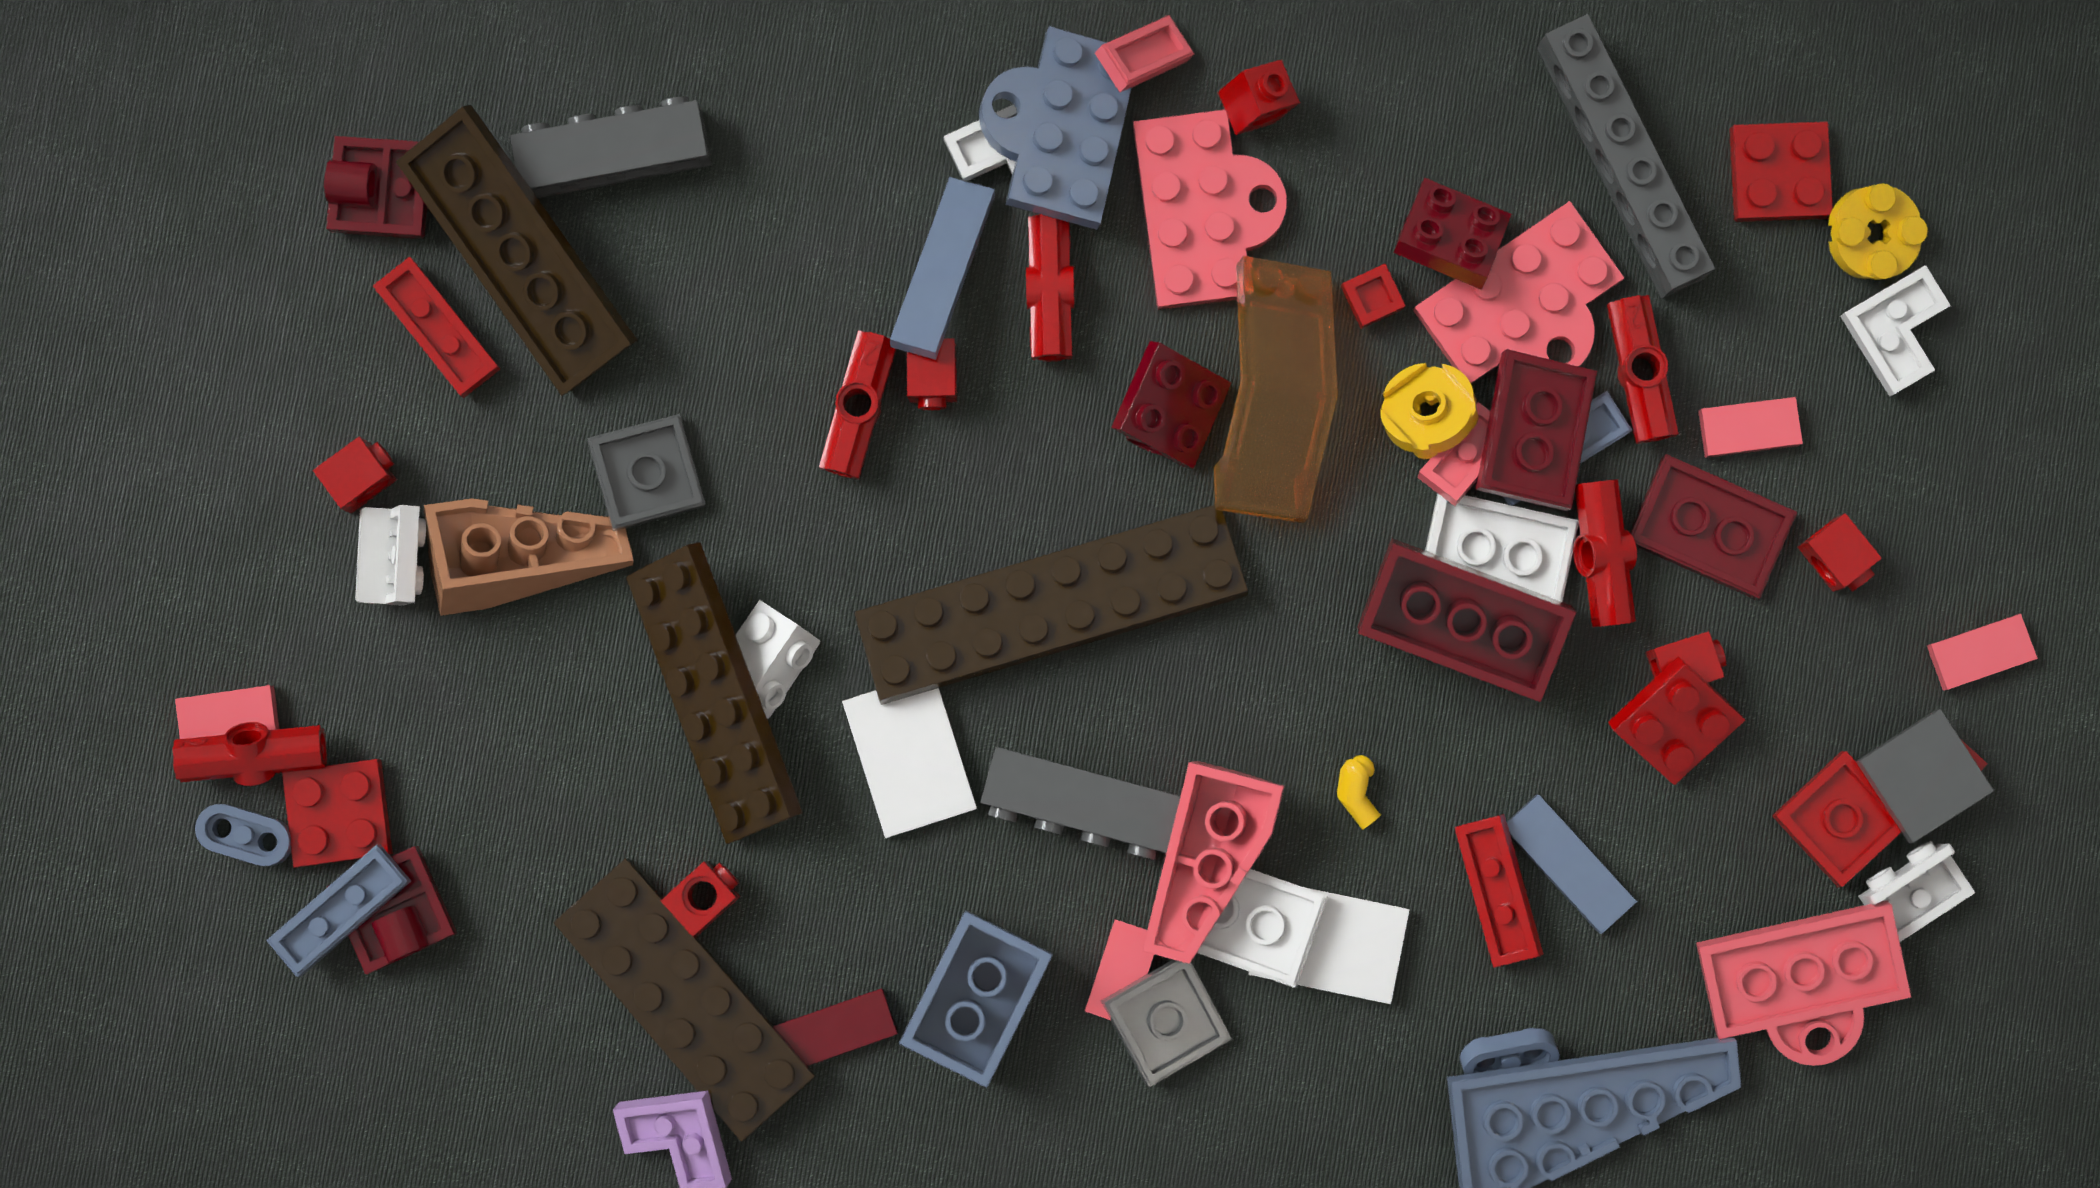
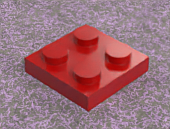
[1730,122,1833,222]
[1608,656,1745,785]
[1772,751,1901,887]
[282,759,393,868]

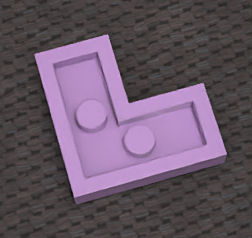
[613,1091,732,1188]

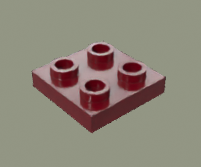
[324,136,427,239]
[1393,177,1511,290]
[1111,341,1231,469]
[327,846,457,975]

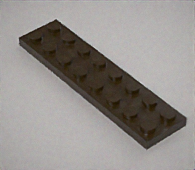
[854,503,1248,705]

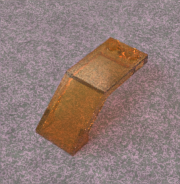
[1214,256,1338,523]

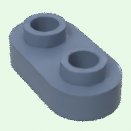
[195,804,292,866]
[1460,1028,1559,1074]

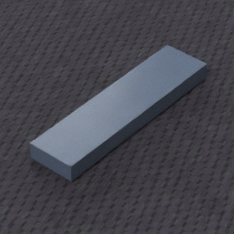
[890,177,995,360]

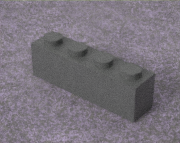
[510,96,712,198]
[980,747,1181,860]

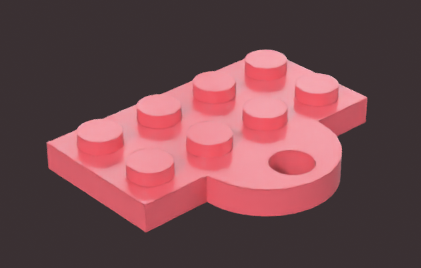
[1133,110,1287,310]
[1413,201,1624,384]
[1696,900,1911,1066]

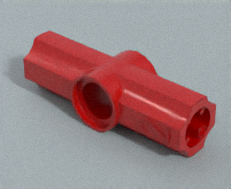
[1026,214,1074,361]
[1607,295,1679,444]
[819,330,896,480]
[1573,479,1637,627]
[172,722,327,786]

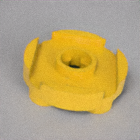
[1828,183,1928,280]
[1380,363,1478,459]

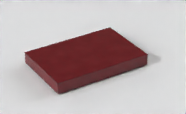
[1475,349,1597,511]
[1630,454,1797,600]

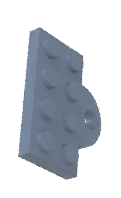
[979,26,1131,230]

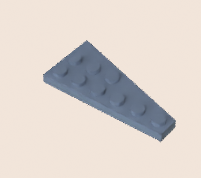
[1447,1037,1741,1188]

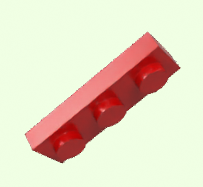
[373,257,501,398]
[1454,814,1543,968]

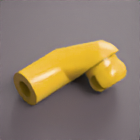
[1337,755,1381,830]

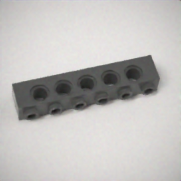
[1537,14,1715,299]

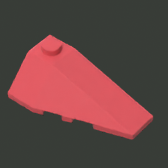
[1142,761,1284,964]

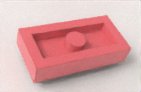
[1417,402,1490,506]

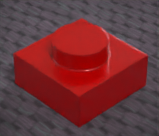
[1341,264,1406,329]

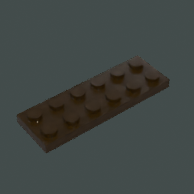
[396,105,638,396]
[626,542,803,845]
[553,858,816,1142]

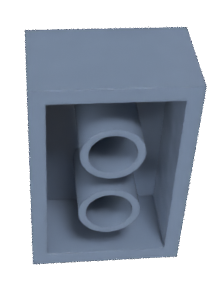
[899,910,1053,1088]

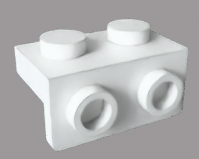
[355,505,426,606]
[736,600,820,719]
[1858,841,1975,942]

